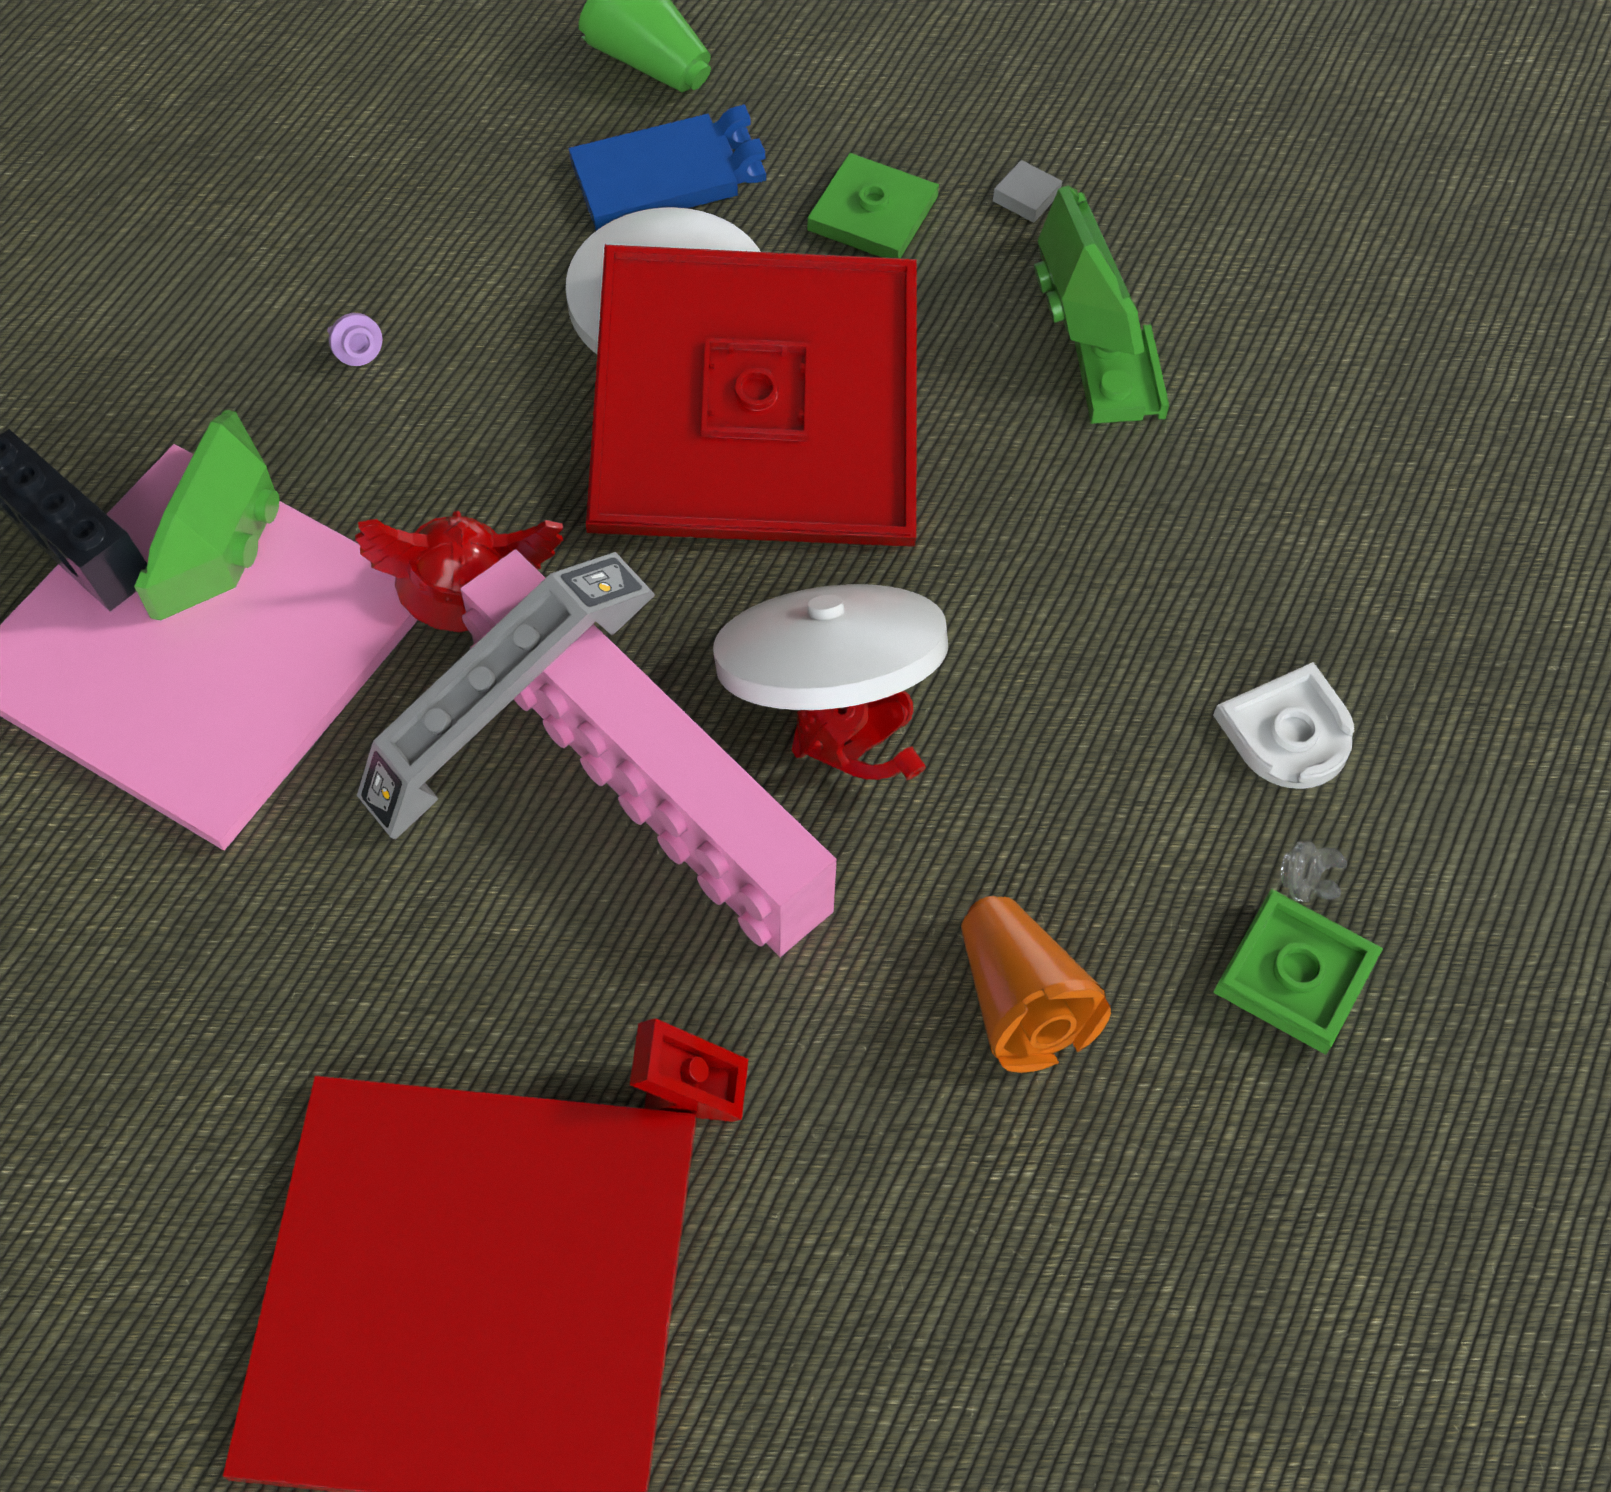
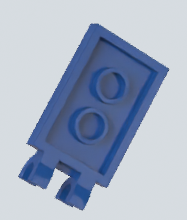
[568,104,766,231]

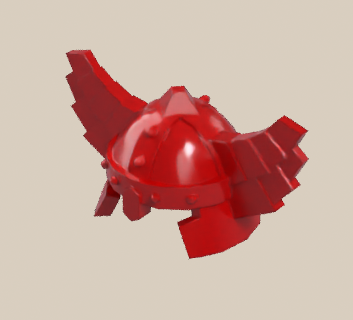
[355,511,563,632]

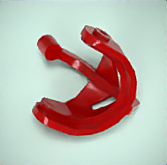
[792,690,926,780]

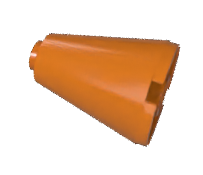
[961,896,1111,1073]

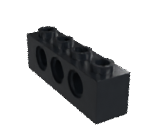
[0,429,147,611]

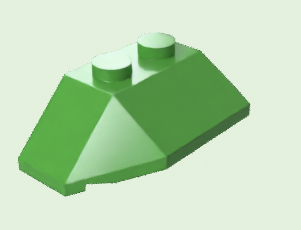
[1034,185,1145,355]
[134,409,279,621]

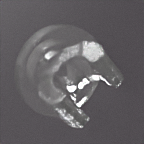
[1281,841,1347,902]

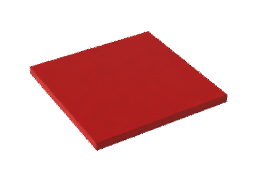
[586,244,917,547]
[223,1076,697,1492]

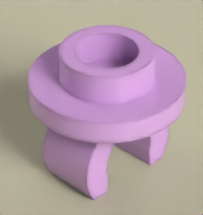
[327,313,382,366]

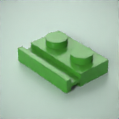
[1075,324,1169,424]

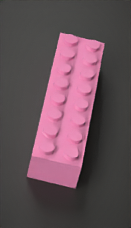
[460,549,837,957]

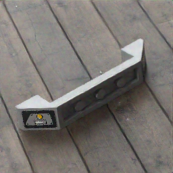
[357,552,655,840]

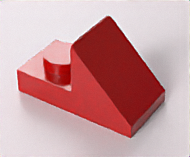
[629,1018,749,1122]

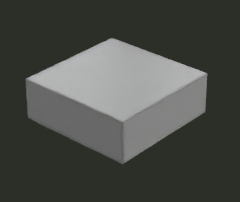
[993,160,1062,223]

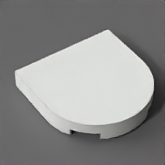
[1213,662,1354,789]

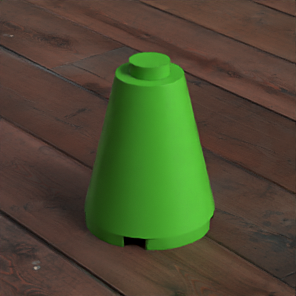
[579,0,711,92]

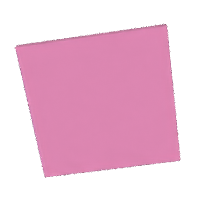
[0,444,418,851]

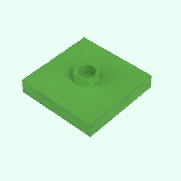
[807,153,939,259]
[1213,889,1383,1055]

